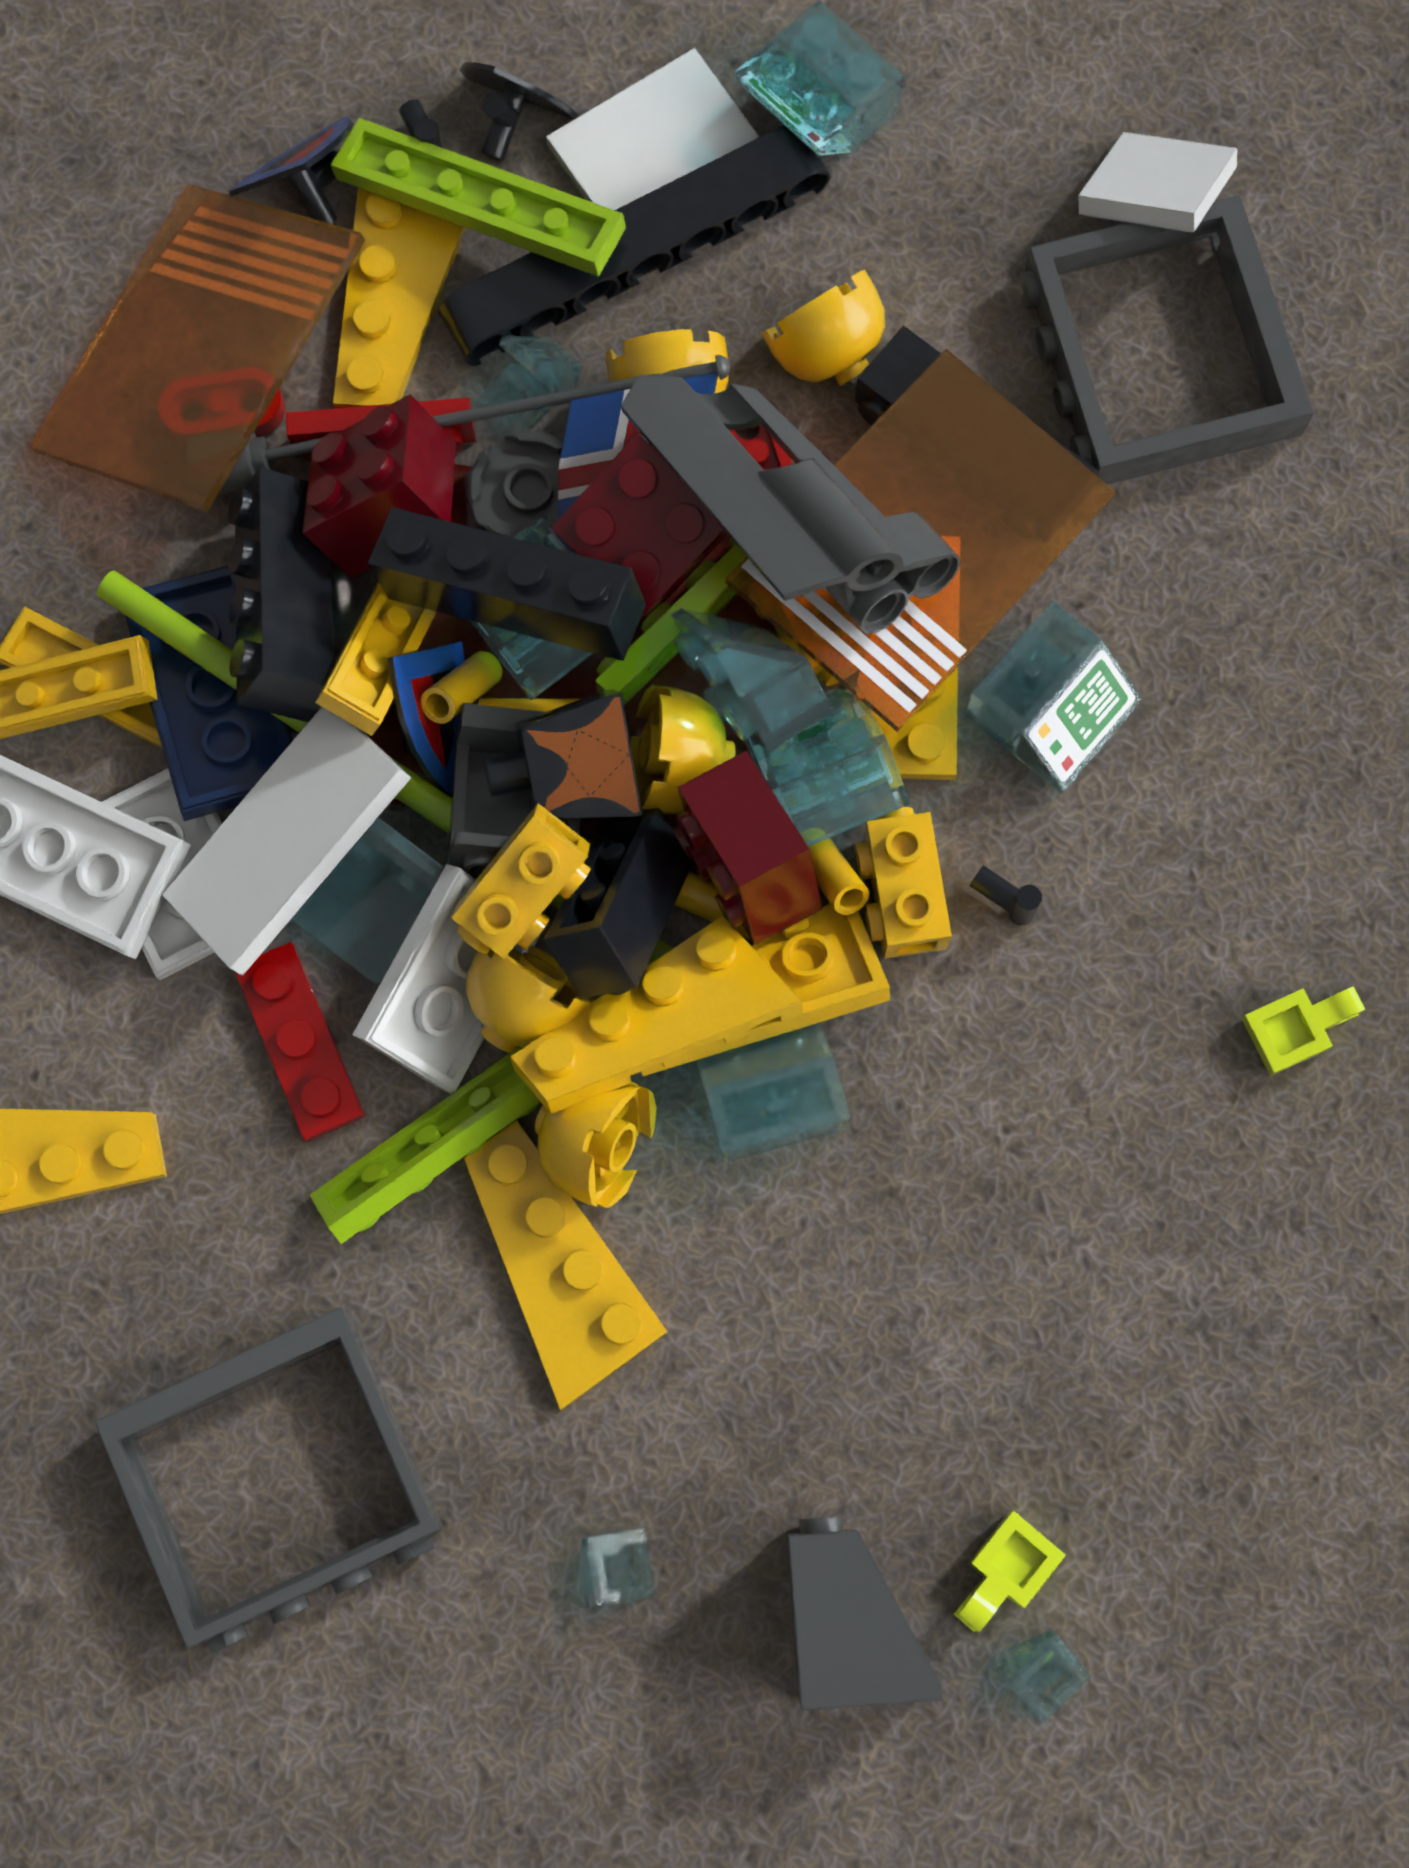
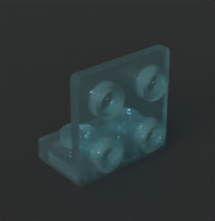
[291,817,444,986]

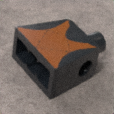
[484,689,643,818]

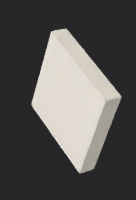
[1078,132,1237,233]

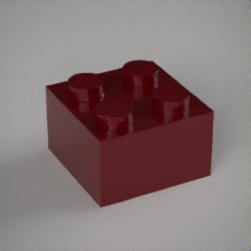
[302,394,456,578]
[551,433,728,616]
[676,751,822,945]

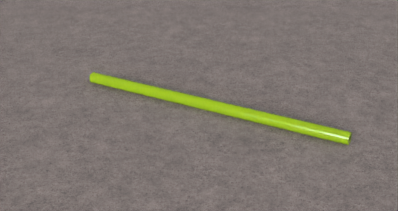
[97,570,673,965]

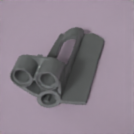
[621,375,961,634]

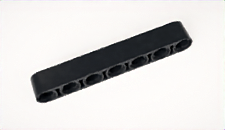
[438,125,831,366]

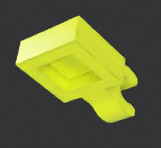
[1242,986,1365,1076]
[953,1511,1066,1633]

